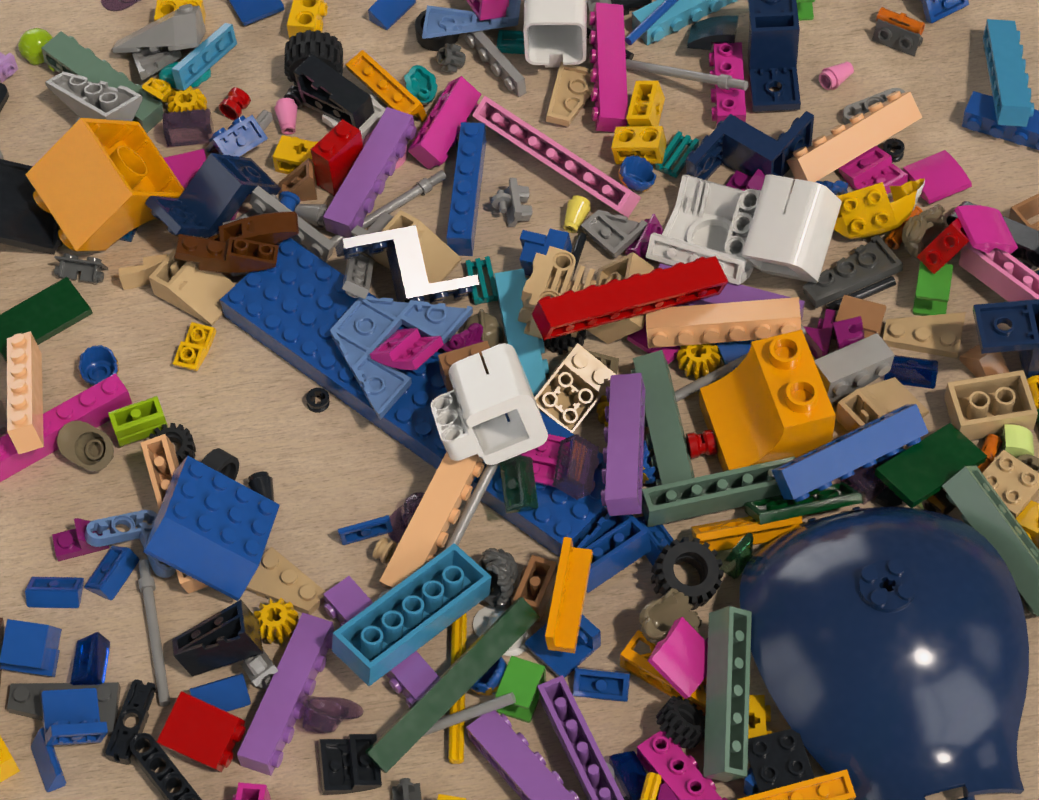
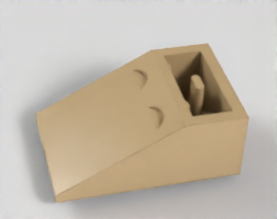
[373,210,462,284]
[149,246,235,326]
[535,343,616,433]
[836,377,929,432]

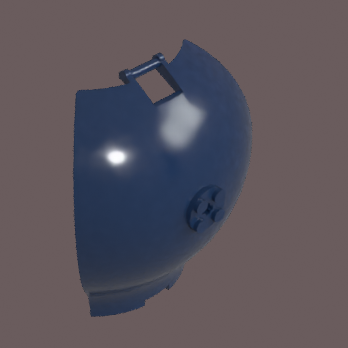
[740,507,1029,800]

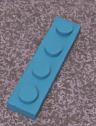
[171,23,237,91]

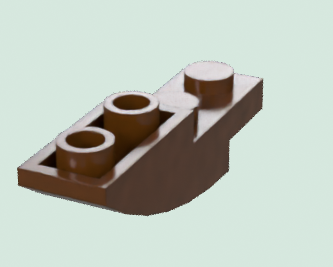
[207,212,299,245]
[175,234,279,273]

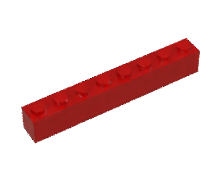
[532,256,728,340]

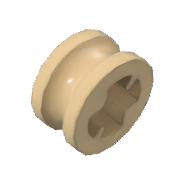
[373,537,397,564]

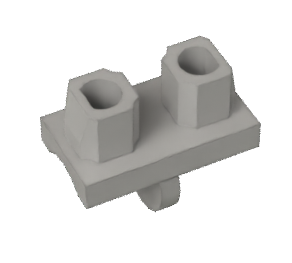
[491,178,533,227]
[241,650,278,689]

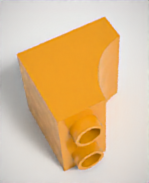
[25,118,185,252]
[699,330,836,472]

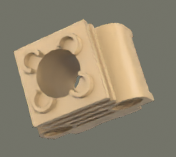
[518,246,597,339]

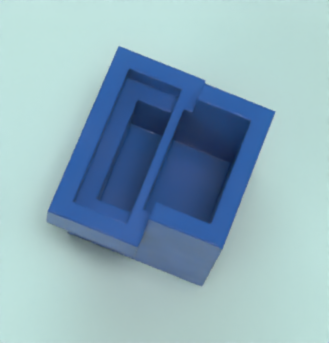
[519,228,572,276]
[0,619,62,677]

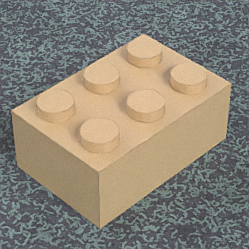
[586,252,654,344]
[944,370,1038,440]

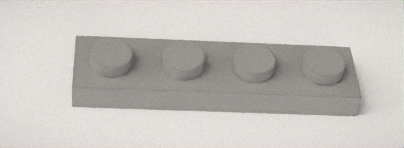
[465,31,527,97]
[250,186,335,262]
[342,253,374,299]

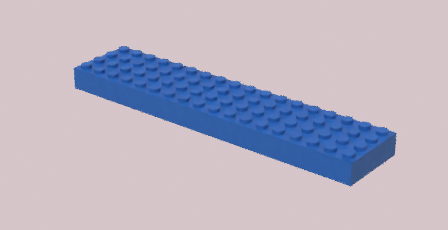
[220,238,609,558]

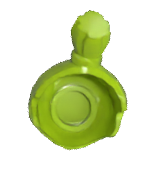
[18,28,56,72]

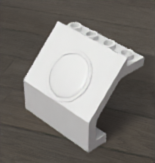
[646,174,756,285]

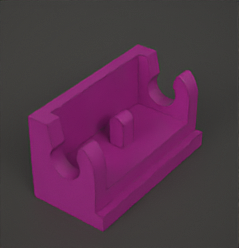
[833,316,865,350]

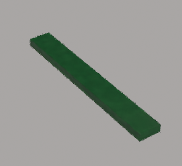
[365,597,540,773]

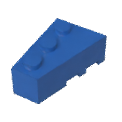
[577,513,651,593]

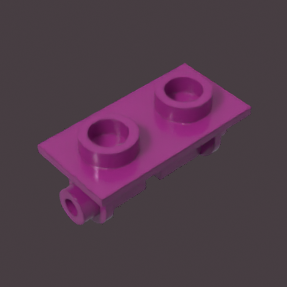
[625,214,664,262]
[441,323,484,352]

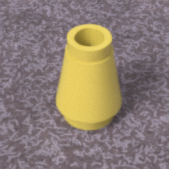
[563,195,591,233]

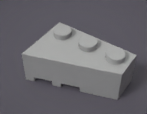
[814,333,895,407]

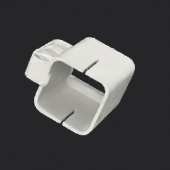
[523,0,587,68]
[724,175,842,283]
[431,343,548,465]

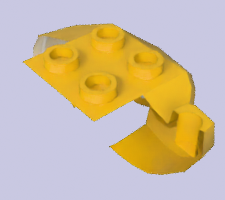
[834,178,925,239]

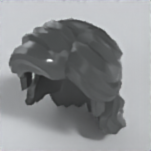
[479,548,518,608]

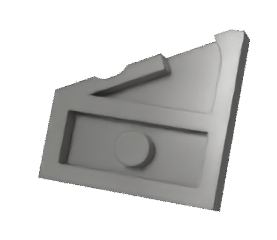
[132,46,182,80]
[581,209,648,258]

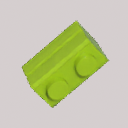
[108,396,168,447]

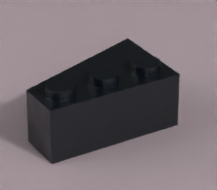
[294,54,374,129]
[172,600,263,676]

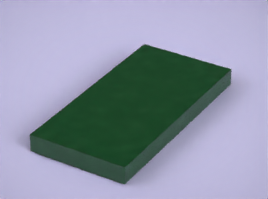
[0,277,93,363]
[874,423,987,508]
[744,482,863,524]

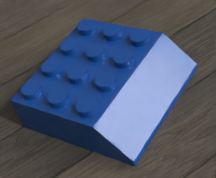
[143,456,280,601]

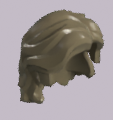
[902,204,947,260]
[639,588,702,645]

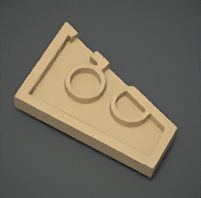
[545,62,594,127]
[883,312,966,359]
[246,547,326,615]

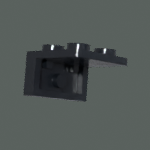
[748,729,815,794]

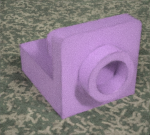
[0,52,18,83]

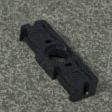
[105,679,158,765]

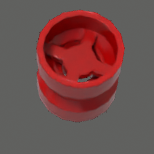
[219,87,251,120]
[686,429,717,459]

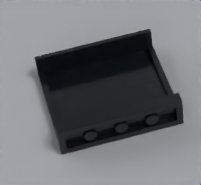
[0,159,63,255]

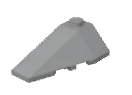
[112,4,206,53]
[45,72,143,121]

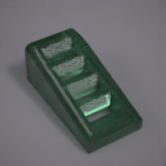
[720,533,753,579]

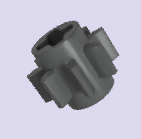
[437,43,466,73]

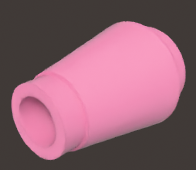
[819,62,854,90]
[274,98,298,135]

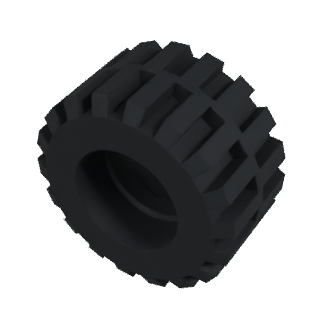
[284,30,343,86]
[651,537,724,610]

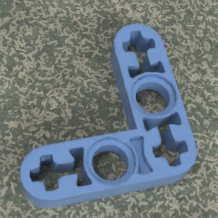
[85,510,176,578]

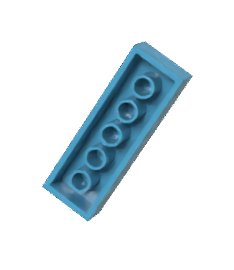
[332,543,492,686]

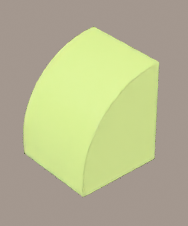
[1001,424,1034,458]

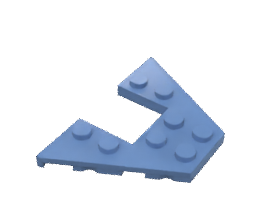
[422,0,521,39]
[330,296,473,420]

